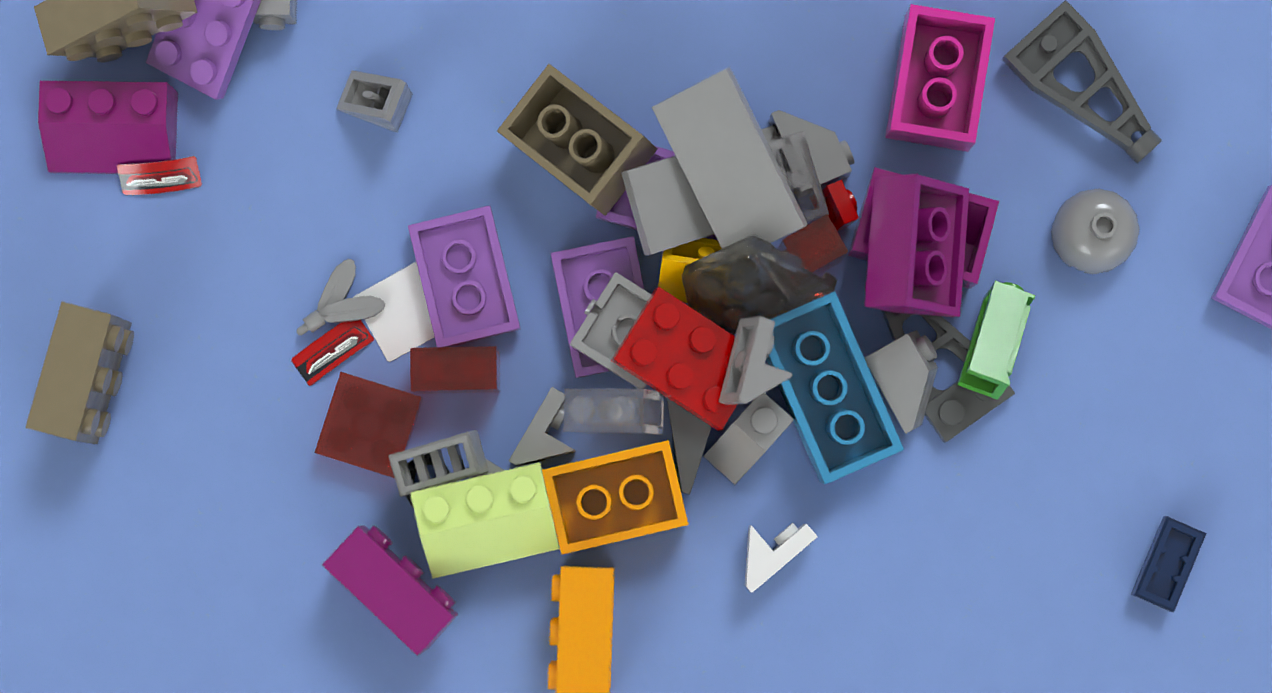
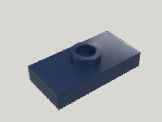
[1131,516,1207,612]

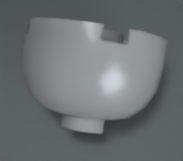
[1051,189,1140,274]

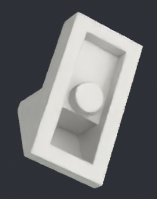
[745,523,818,593]

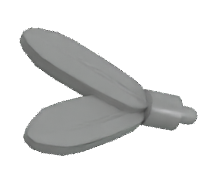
[296,259,385,336]

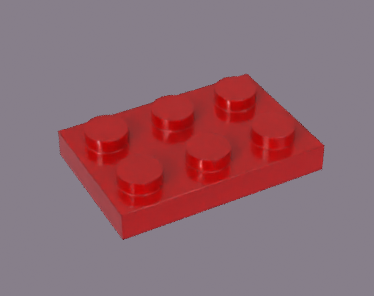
[611,287,738,431]

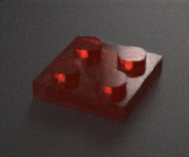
[314,372,423,478]

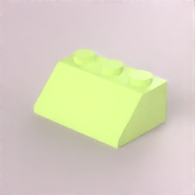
[410,463,560,579]

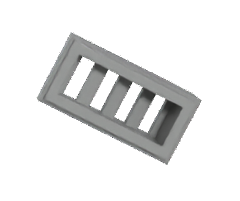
[388,430,488,497]

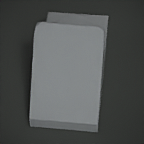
[719,316,793,405]
[509,387,576,467]

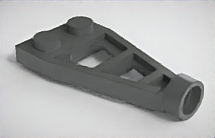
[1002,0,1162,163]
[881,310,1015,442]

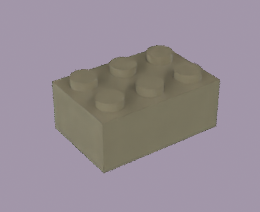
[34,0,198,62]
[497,64,658,216]
[25,301,134,444]

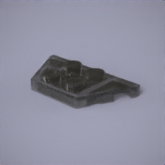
[682,234,837,335]

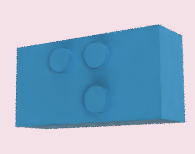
[766,291,904,484]

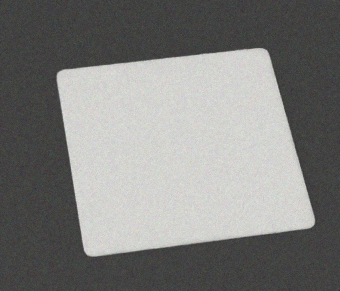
[353,262,434,362]

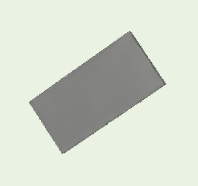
[652,67,808,263]
[621,126,794,255]

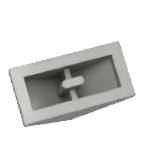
[336,70,412,132]

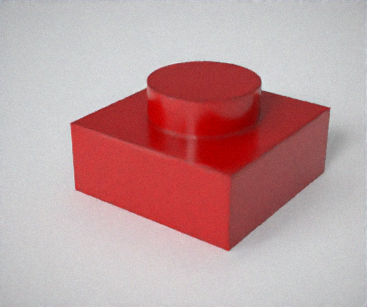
[814,180,859,234]

